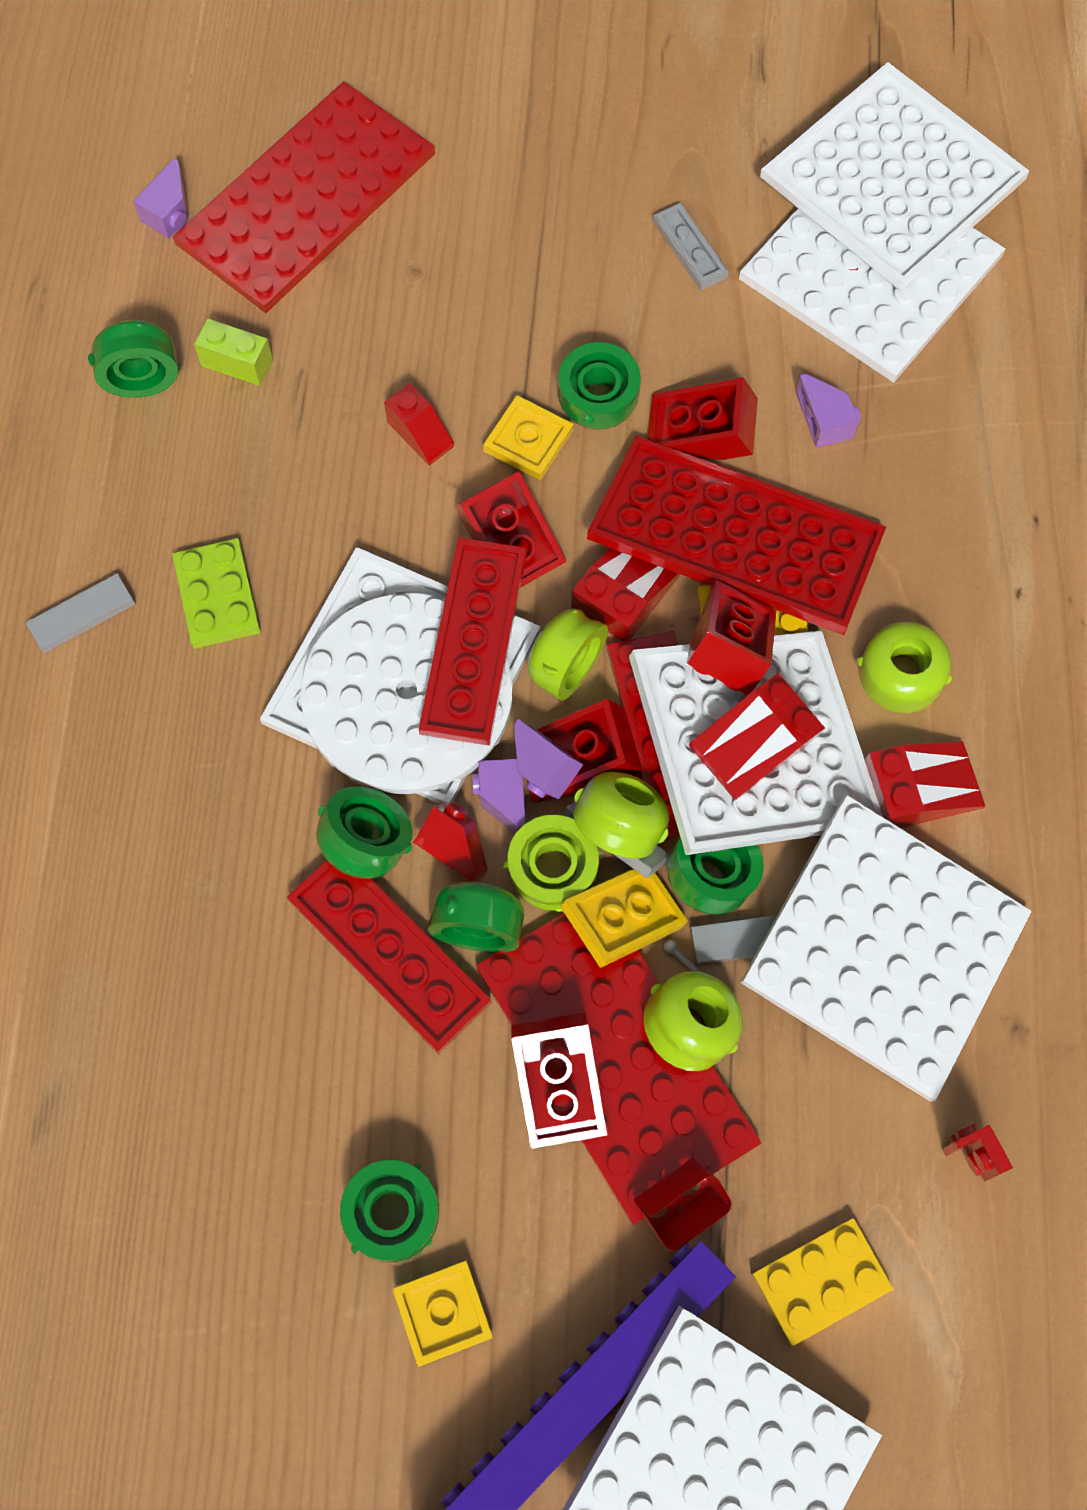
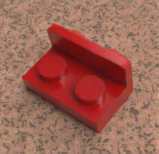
[942,1123,1013,1182]

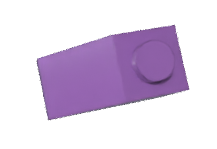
[133,158,189,239]
[795,374,860,448]
[514,719,583,800]
[472,759,525,834]

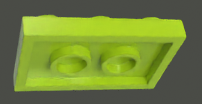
[172,538,261,649]

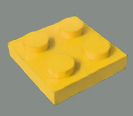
[483,395,574,481]
[392,1261,493,1367]

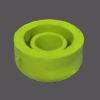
[528,609,608,701]
[857,621,953,713]
[573,771,669,859]
[503,815,603,912]
[643,971,743,1071]

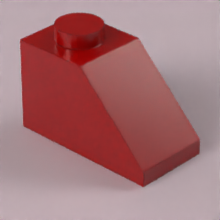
[384,383,454,466]
[413,802,488,881]

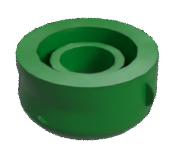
[88,319,180,398]
[558,342,641,430]
[316,786,413,879]
[667,837,764,915]
[428,881,524,953]
[340,1160,439,1262]

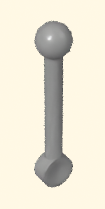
[663,940,700,971]

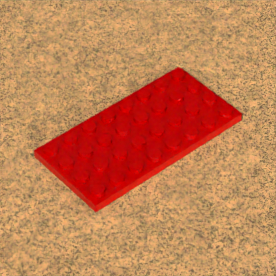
[173,81,435,313]
[586,435,886,635]
[476,913,762,1226]

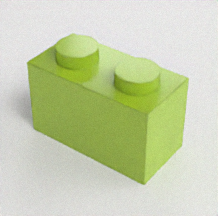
[194,319,273,386]

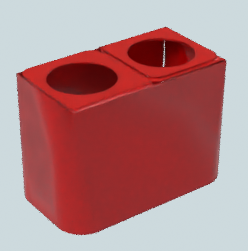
[634,1158,732,1251]

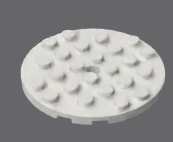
[301,593,512,794]

